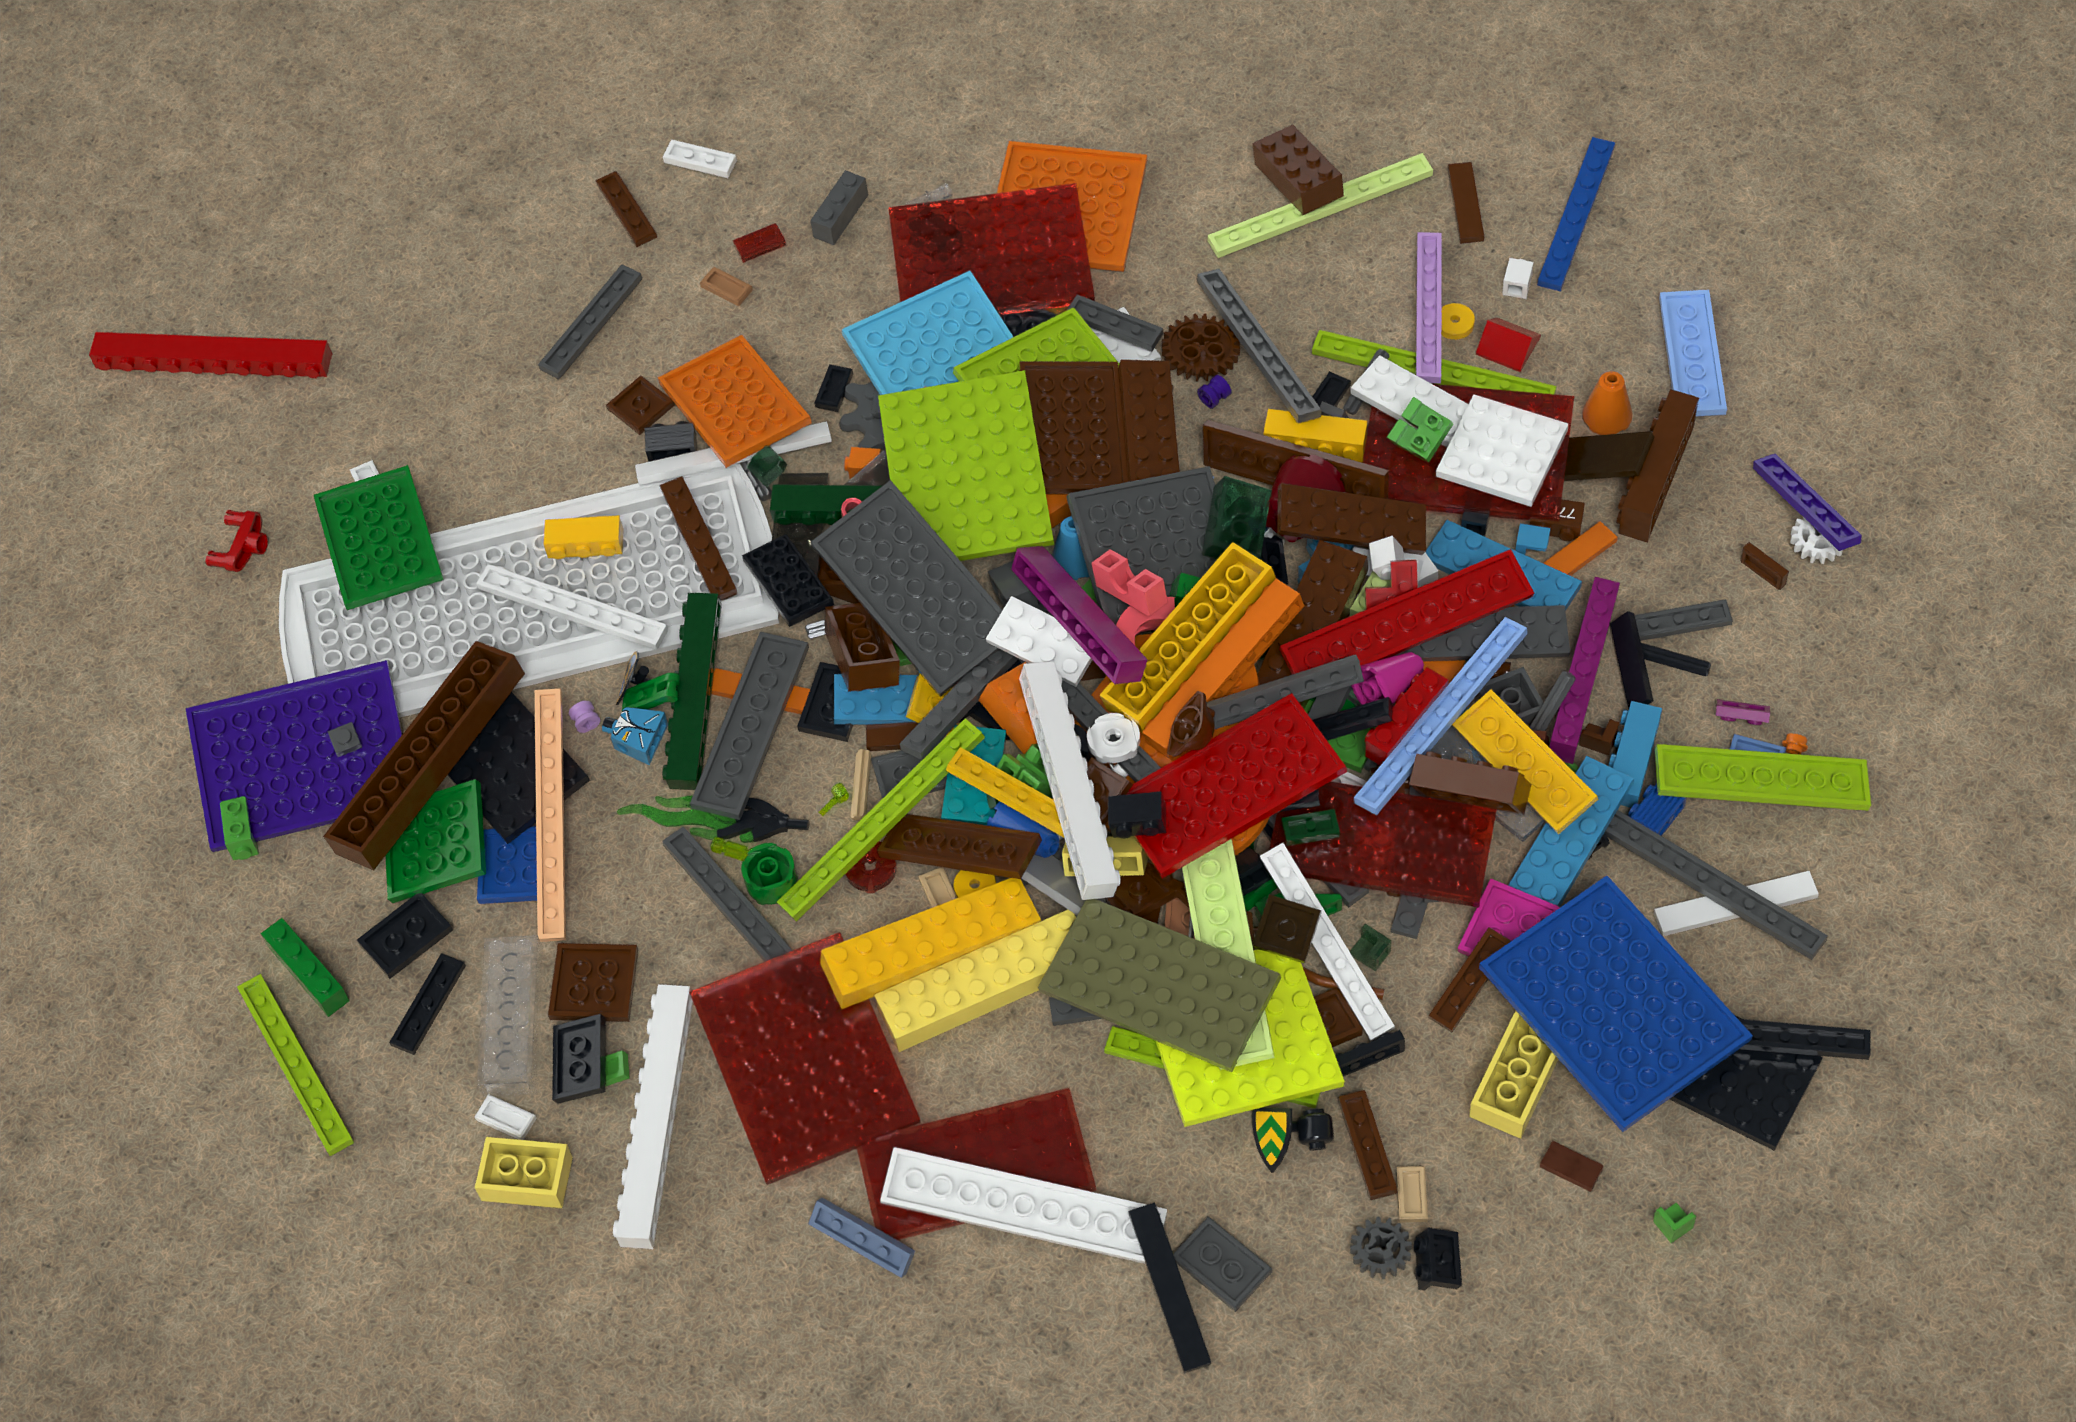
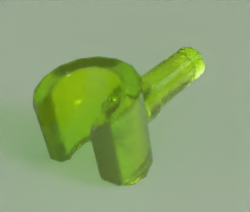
[818,783,849,817]

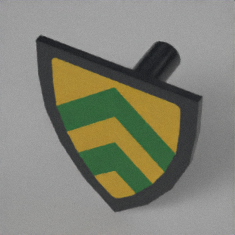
[1252,1107,1297,1173]

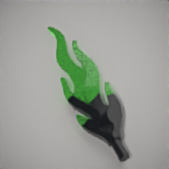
[617,796,810,843]

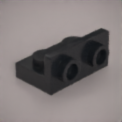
[1413,1227,1462,1291]

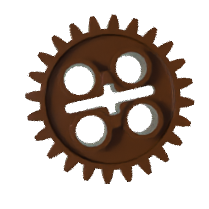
[1161,313,1240,382]

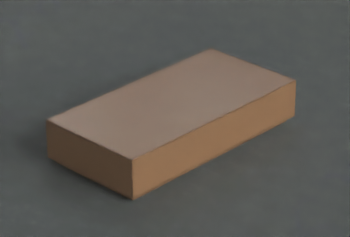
[700,267,753,306]

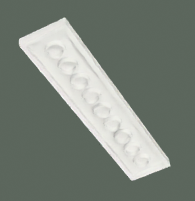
[880,1147,1167,1264]

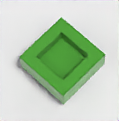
[606,1050,630,1086]

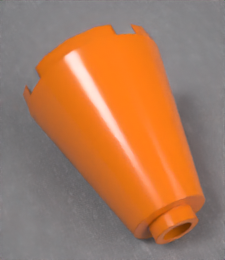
[1583,371,1633,435]

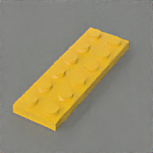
[1452,689,1599,835]

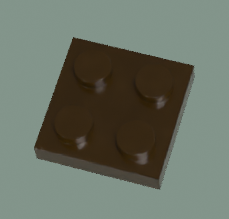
[1253,894,1322,964]

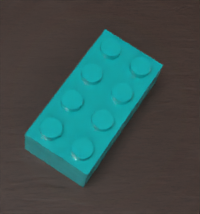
[941,725,1006,825]

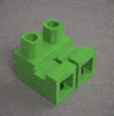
[1387,397,1454,463]
[997,744,1053,799]

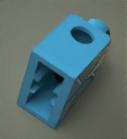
[602,707,668,765]

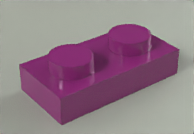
[1716,699,1770,725]

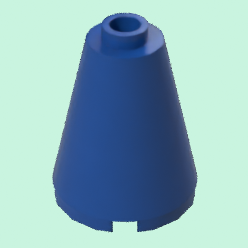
[987,802,1059,858]

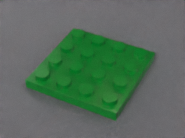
[385,779,486,903]

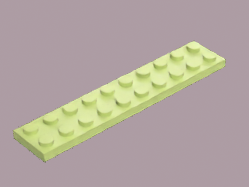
[1182,839,1275,1070]

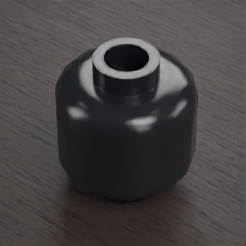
[1296,1109,1334,1151]

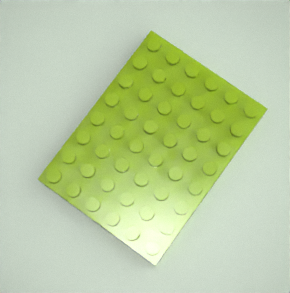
[878,370,1054,561]

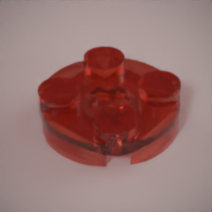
[845,841,897,894]

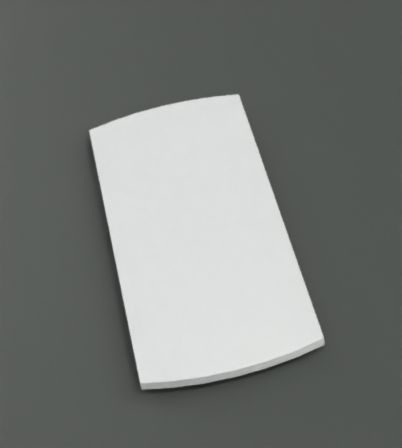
[279,463,780,718]

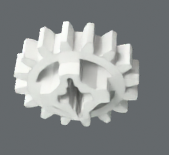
[1790,517,1843,564]

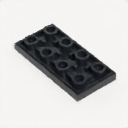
[742,534,834,627]

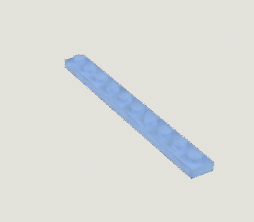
[1354,617,1527,815]

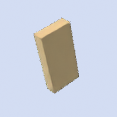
[918,867,957,908]
[1396,1166,1428,1223]

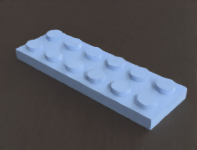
[1659,290,1727,416]

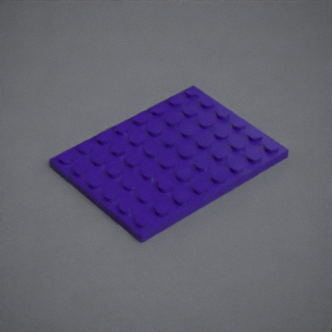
[185,660,403,852]

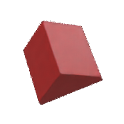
[1476,317,1541,372]

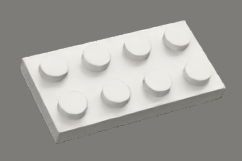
[986,596,1092,687]

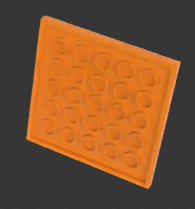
[983,141,1148,272]

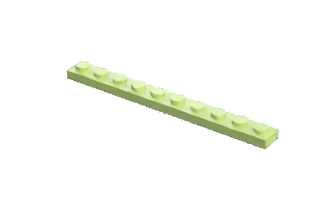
[1208,153,1433,258]

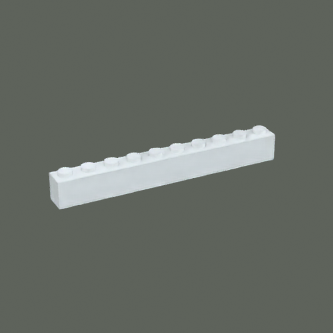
[1019,661,1120,900]
[613,984,694,1249]

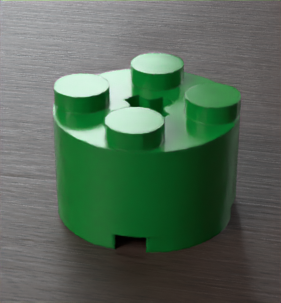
[741,843,798,905]

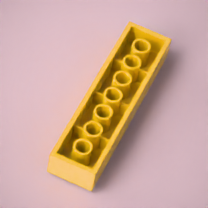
[1100,542,1276,734]
[820,878,1041,1009]

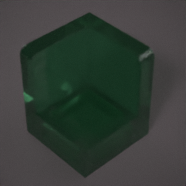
[746,445,788,487]
[1350,924,1392,972]

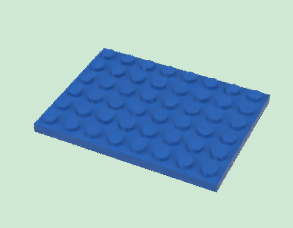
[1479,876,1753,1132]

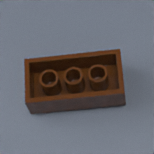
[1253,124,1344,215]
[825,603,900,692]
[1409,751,1531,815]

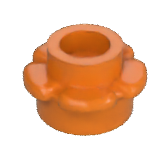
[1782,733,1808,755]

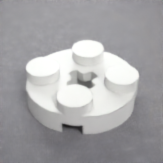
[1087,713,1140,764]

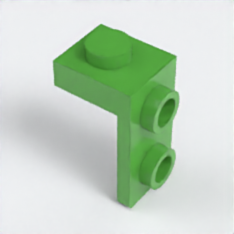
[220,796,259,861]

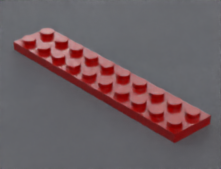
[1279,549,1535,675]

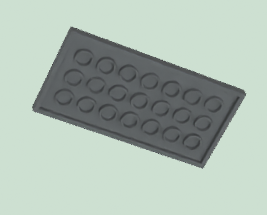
[811,480,1003,696]

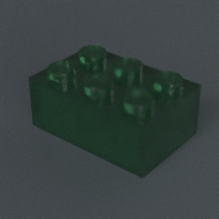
[1202,476,1272,559]

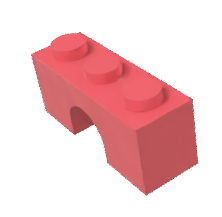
[1092,549,1168,616]

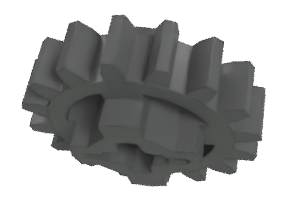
[1350,1217,1412,1280]

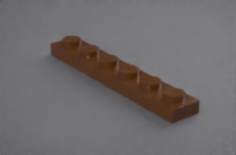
[659,476,738,600]

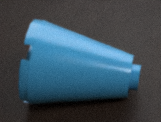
[1052,516,1090,580]

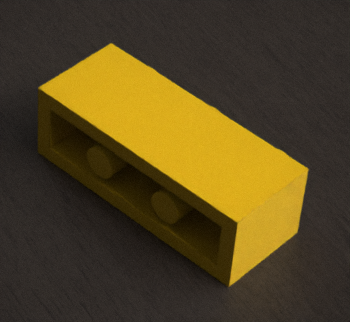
[544,515,624,559]

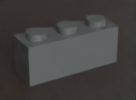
[810,170,868,245]

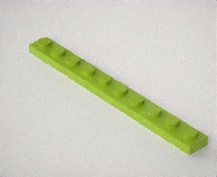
[1312,330,1557,411]
[777,718,985,922]

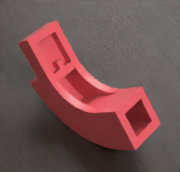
[1116,597,1175,645]

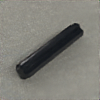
[1641,643,1711,676]

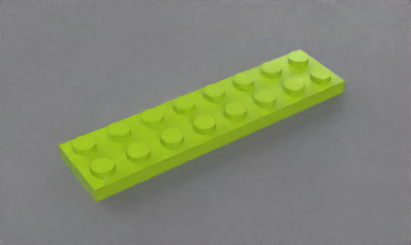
[1655,744,1871,811]

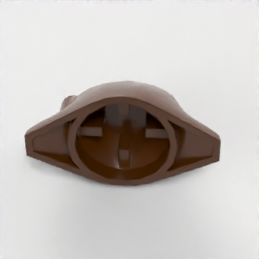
[1167,691,1215,757]

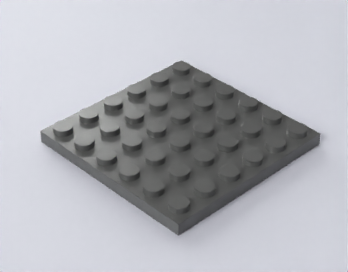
[1066,466,1232,634]

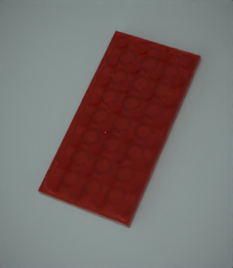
[1266,782,1497,908]
[855,1088,1096,1240]

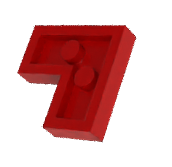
[1365,559,1418,610]

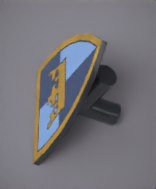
[616,651,651,705]

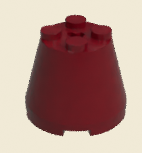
[1263,454,1348,543]

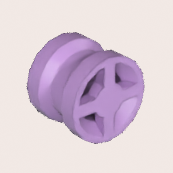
[569,701,600,733]

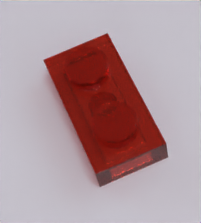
[733,223,786,263]

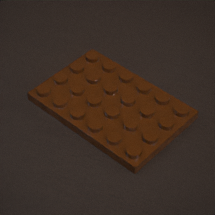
[1019,361,1128,494]

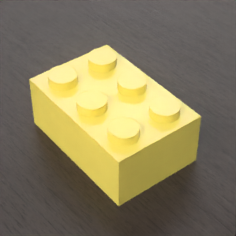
[475,1137,573,1208]

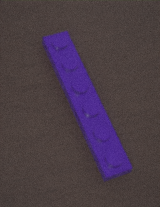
[1753,453,1862,551]

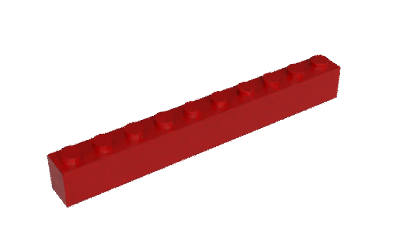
[89,332,332,378]

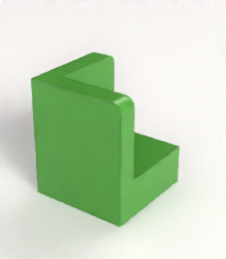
[1653,1203,1696,1243]

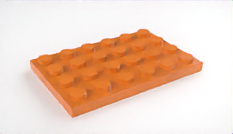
[658,335,812,468]

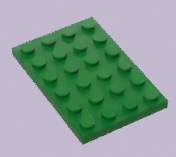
[313,465,444,610]

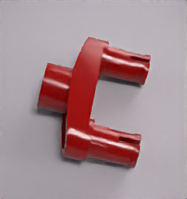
[205,510,268,572]

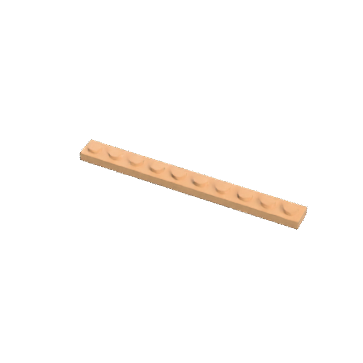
[535,688,566,942]

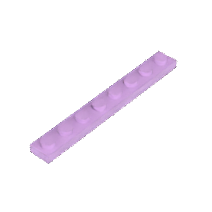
[1416,232,1442,383]

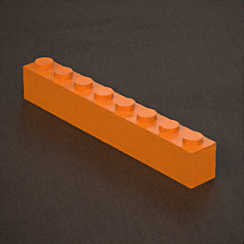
[1142,578,1304,760]

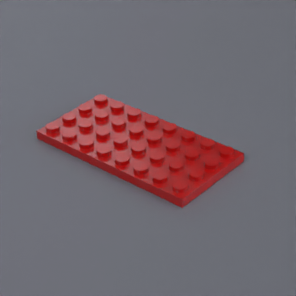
[1126,693,1347,879]

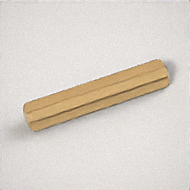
[850,749,871,821]

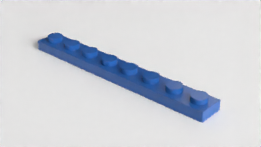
[1537,137,1615,292]

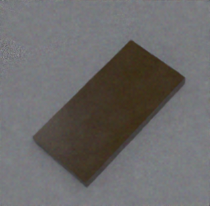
[1549,431,1655,482]

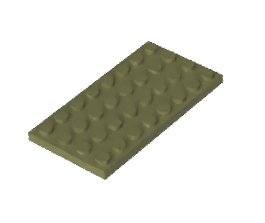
[1038,899,1281,1072]

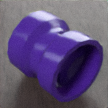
[1197,375,1232,409]

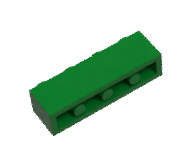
[260,918,350,1017]

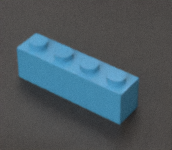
[1609,701,1662,808]

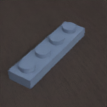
[808,1197,915,1278]

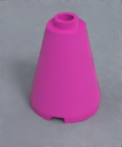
[1352,652,1424,705]

